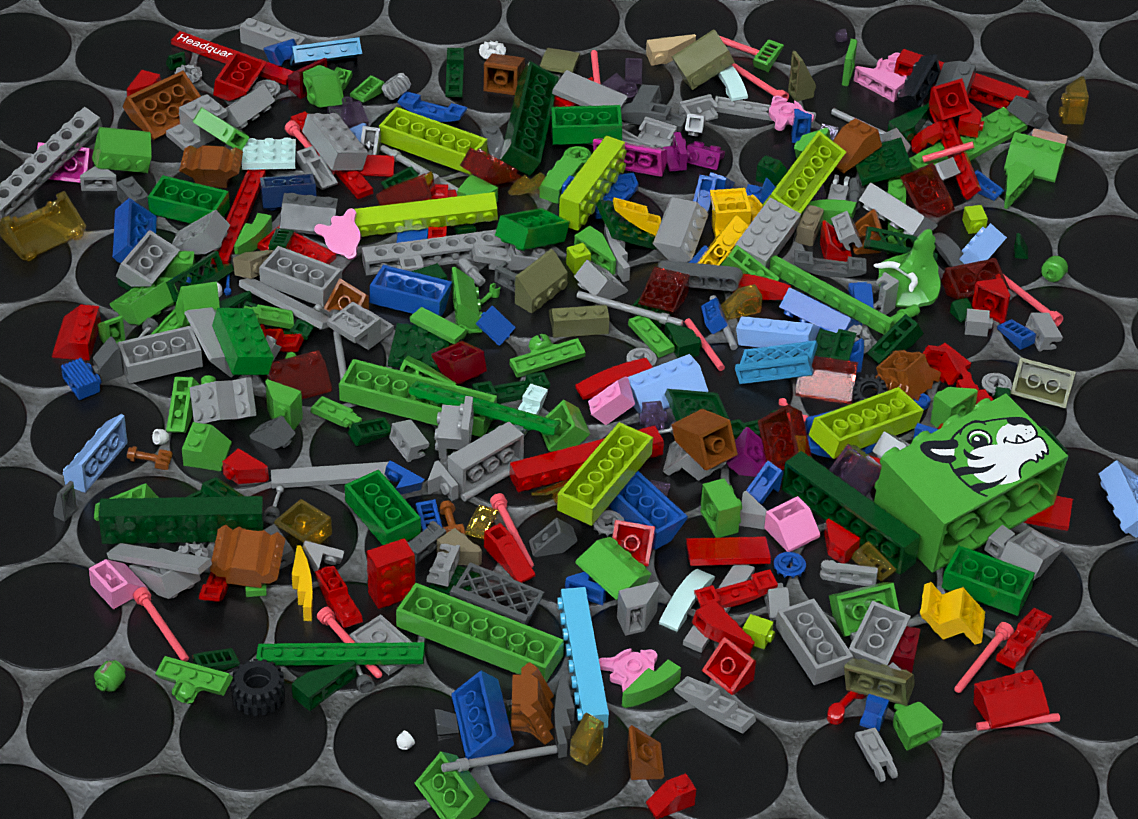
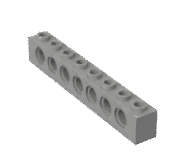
[0,107,102,221]
[362,230,509,275]

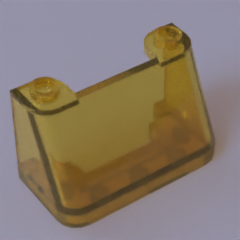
[0,191,86,261]

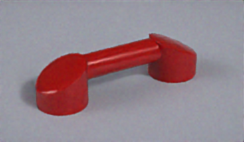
[827,691,867,725]

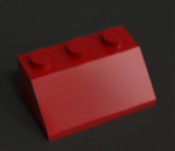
[213,50,267,101]
[52,305,101,361]
[973,670,1050,729]

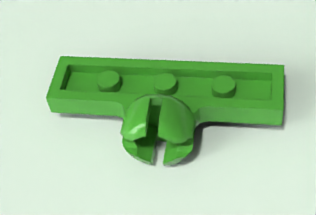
[509,334,586,378]
[155,656,233,704]

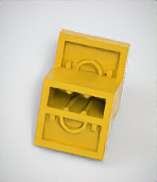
[710,188,752,238]
[920,582,985,645]

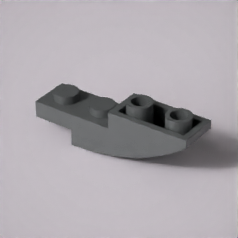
[621,102,687,132]

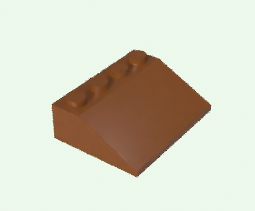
[122,70,201,140]

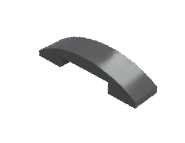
[932,232,974,284]
[794,250,867,278]

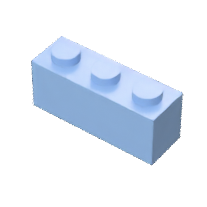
[959,223,1007,273]

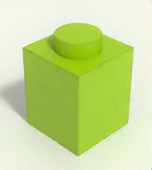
[962,205,988,234]
[566,243,591,275]
[743,614,775,649]

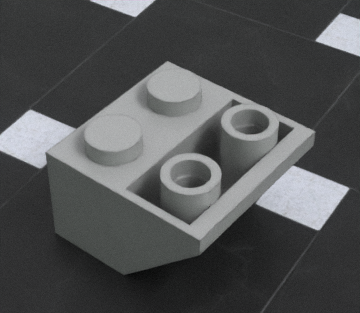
[617,581,659,636]

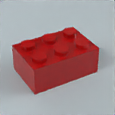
[367,538,415,609]

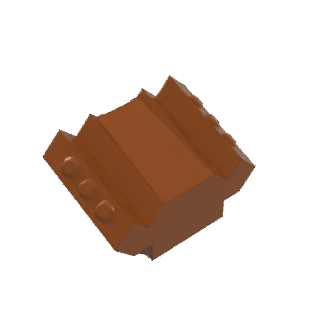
[179,145,243,188]
[872,350,941,401]
[210,525,286,588]
[511,662,554,745]

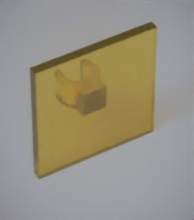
[531,480,569,503]

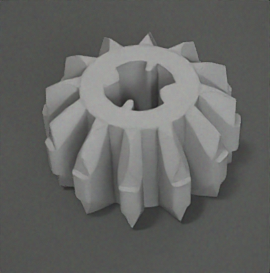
[381,73,411,100]

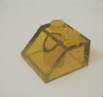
[1059,76,1089,124]
[274,499,332,544]

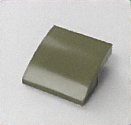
[540,48,580,73]

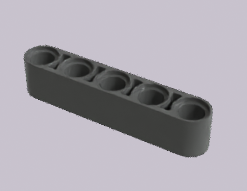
[653,260,743,291]

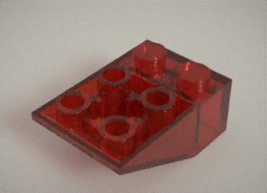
[460,147,523,185]
[638,267,690,312]

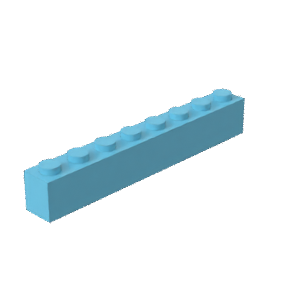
[557,587,609,730]

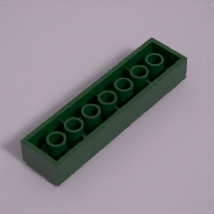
[500,61,559,176]
[782,451,920,575]
[98,496,264,544]

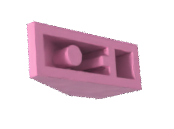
[854,66,906,102]

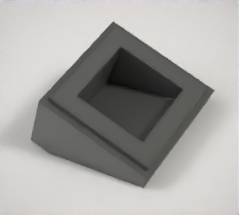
[435,709,459,735]

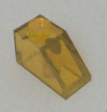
[721,284,762,320]
[570,712,604,766]

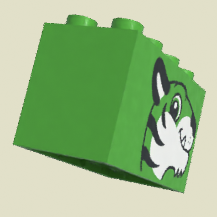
[874,394,1068,573]

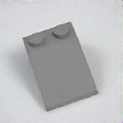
[172,210,230,254]
[999,527,1065,580]
[129,548,201,599]

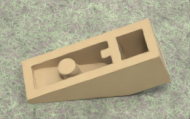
[646,34,696,65]

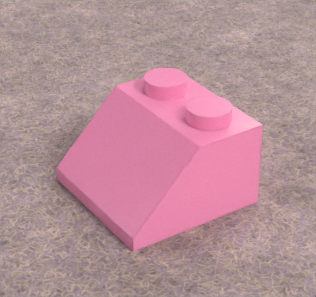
[588,376,635,425]

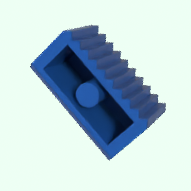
[61,358,101,400]

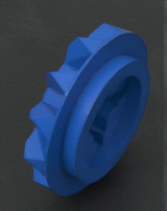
[774,552,806,579]

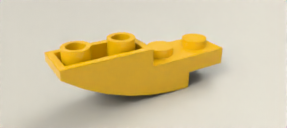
[697,215,749,265]

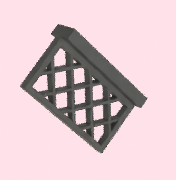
[450,563,544,625]

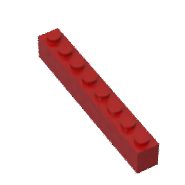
[894,49,1030,109]
[510,425,664,492]

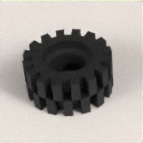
[852,374,888,402]

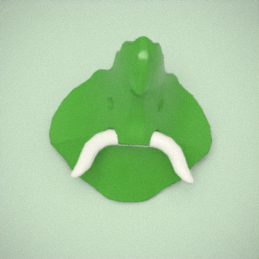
[874,229,940,308]

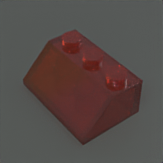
[900,163,955,217]
[376,171,436,206]
[941,258,1009,299]
[265,350,332,399]
[795,356,858,404]
[758,404,812,471]

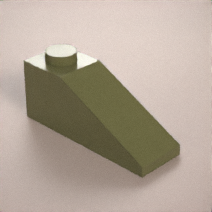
[788,51,816,102]

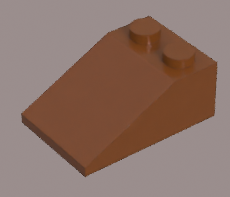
[833,118,882,173]

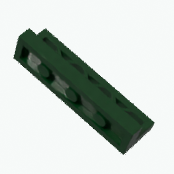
[863,226,938,261]
[166,251,234,302]

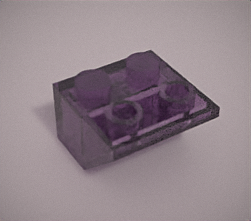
[829,444,882,497]

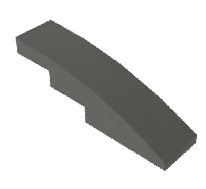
[554,676,575,758]

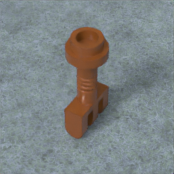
[127,446,173,470]
[439,501,466,535]

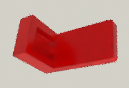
[922,345,961,386]

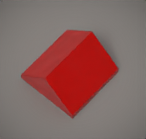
[929,78,972,121]
[820,220,852,262]
[972,278,1010,324]
[612,520,655,567]
[702,636,756,695]

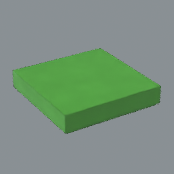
[842,39,858,86]

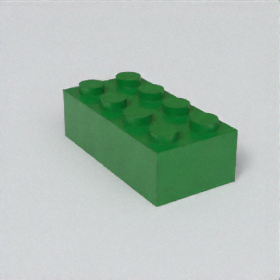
[551,105,622,145]
[148,175,230,223]
[495,208,570,251]
[212,308,274,375]
[345,469,421,545]
[942,545,1035,616]

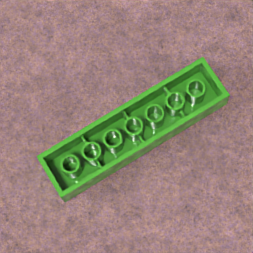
[339,359,497,437]
[396,583,564,682]

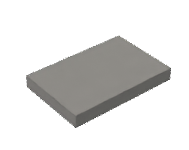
[349,614,411,675]

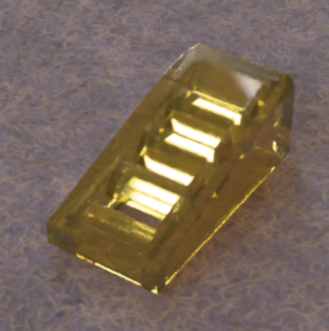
[851,541,896,581]

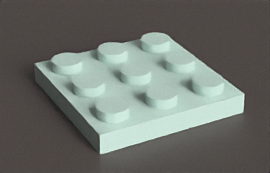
[242,138,296,170]

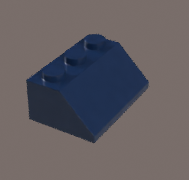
[260,174,316,210]

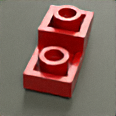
[911,121,944,154]

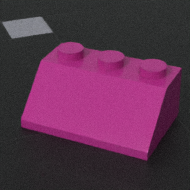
[37,142,94,183]

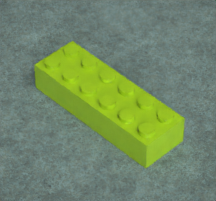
[379,107,487,175]
[762,131,846,213]
[559,136,627,231]
[809,387,924,459]
[557,422,653,526]

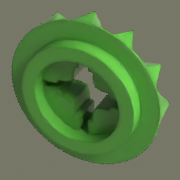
[564,146,592,165]

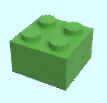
[700,478,742,538]

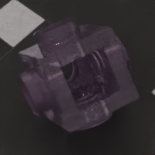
[639,401,668,431]

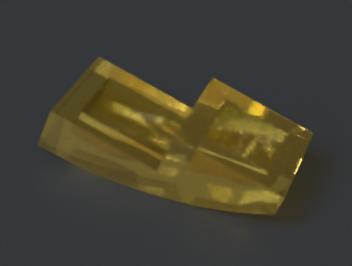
[508,172,545,195]
[465,505,498,539]

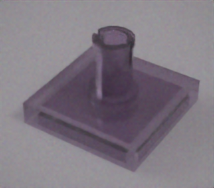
[327,97,369,129]

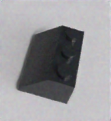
[897,54,941,111]

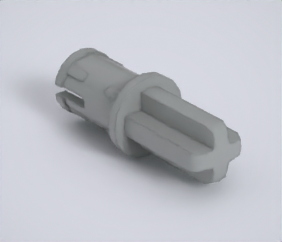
[458,258,485,287]

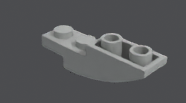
[472,244,545,271]

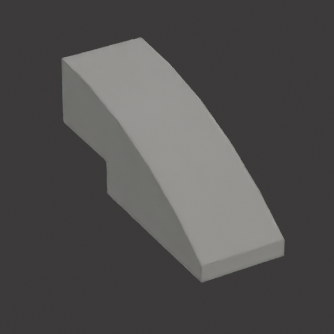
[295,146,338,190]

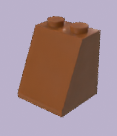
[484,53,525,95]
[671,409,738,471]

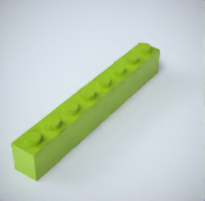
[354,192,498,237]

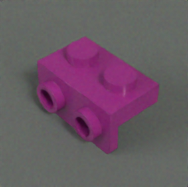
[663,132,690,171]
[687,141,725,170]

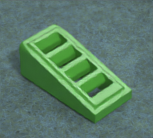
[753,39,784,72]
[350,75,384,103]

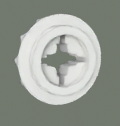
[479,41,506,59]

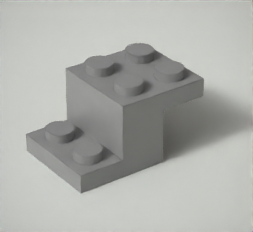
[166,94,228,151]
[327,302,394,350]
[189,377,256,424]
[435,396,474,459]
[663,441,727,481]

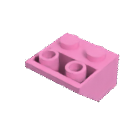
[764,496,820,552]
[89,559,148,609]

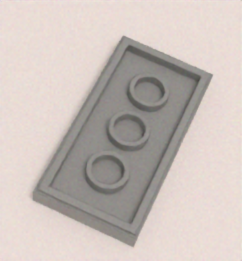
[552,70,628,109]

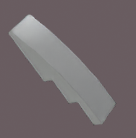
[604,224,630,282]
[674,676,756,733]

